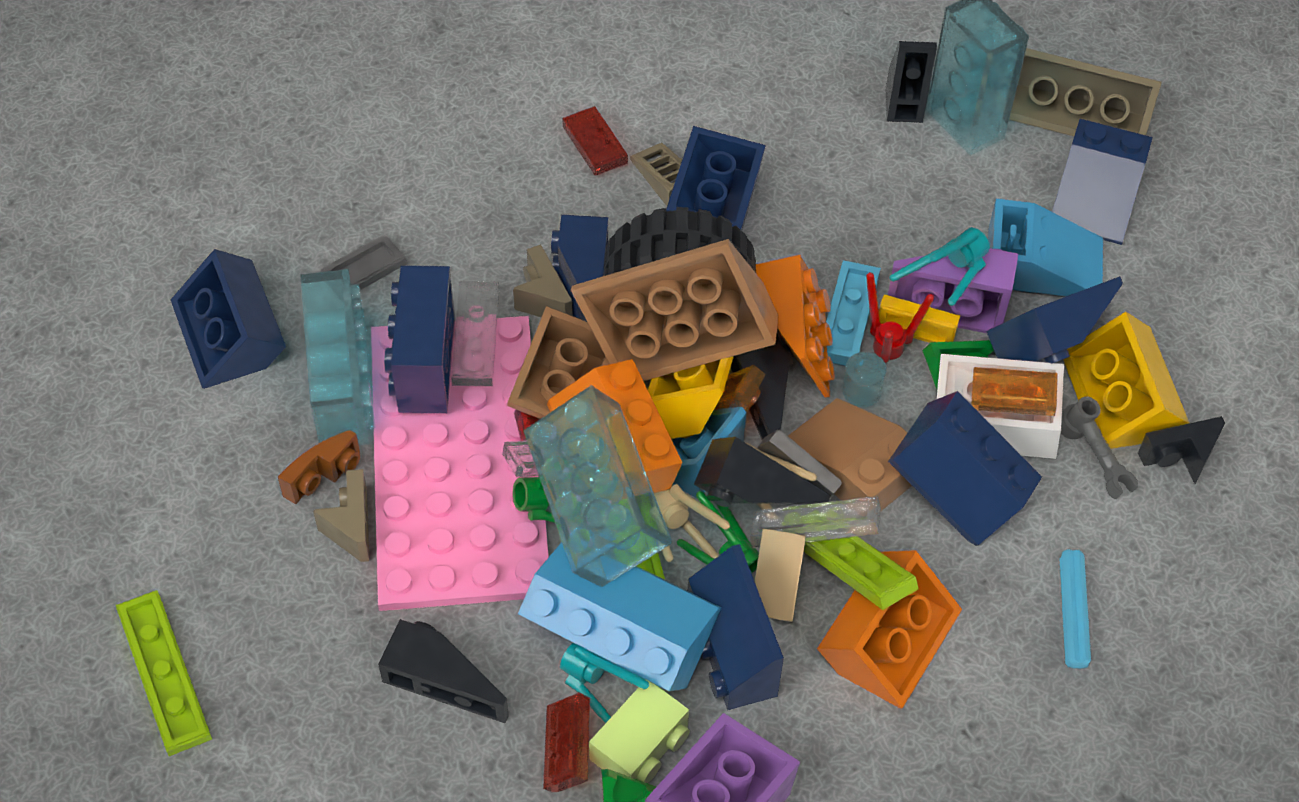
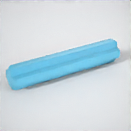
[1060,549,1091,669]

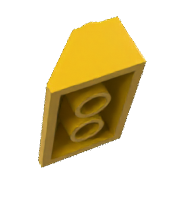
[1063,311,1190,449]
[648,356,733,439]

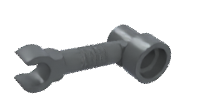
[1061,397,1138,499]

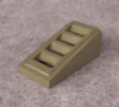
[630,142,682,206]

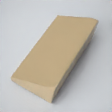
[755,529,806,622]

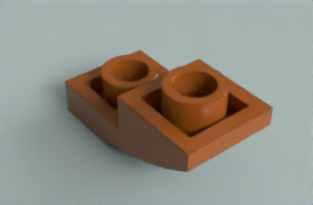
[278,430,360,504]

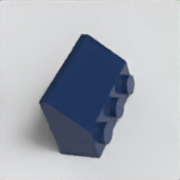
[666,126,766,230]
[170,249,286,389]
[888,391,1042,546]
[687,544,784,711]

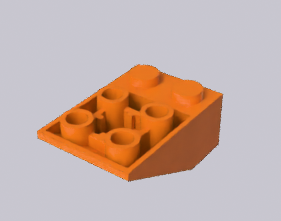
[756,255,835,398]

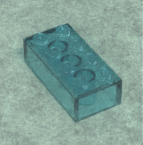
[926,0,1029,156]
[300,269,376,446]
[524,385,673,587]

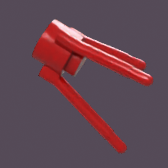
[866,272,934,363]

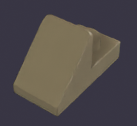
[513,244,573,318]
[313,469,369,562]

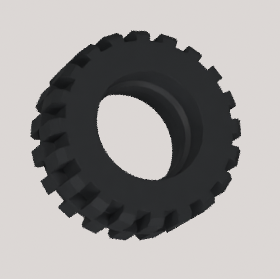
[603,207,756,276]

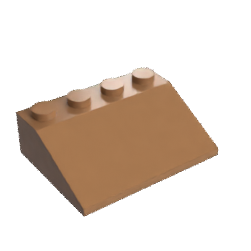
[571,239,778,381]

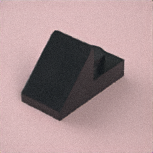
[1138,416,1225,484]

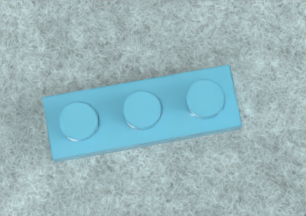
[823,260,881,368]

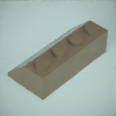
[998,46,1162,136]

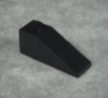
[885,41,937,123]
[731,333,793,440]
[694,437,831,507]
[378,619,509,723]

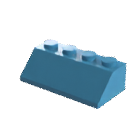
[518,534,722,692]

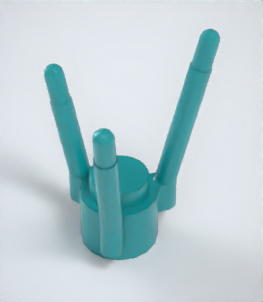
[889,227,990,306]
[560,643,660,723]

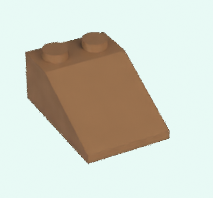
[506,306,610,424]
[788,398,912,523]

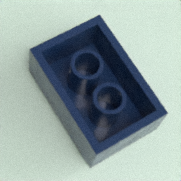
[384,266,455,413]

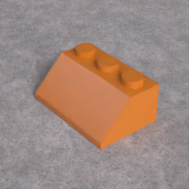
[547,359,683,509]
[817,550,962,709]

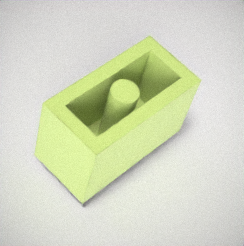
[589,680,690,783]

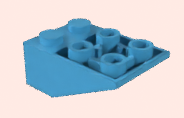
[988,199,1103,296]

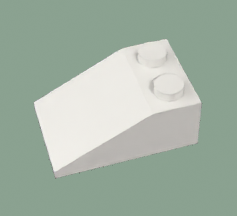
[937,354,1064,459]

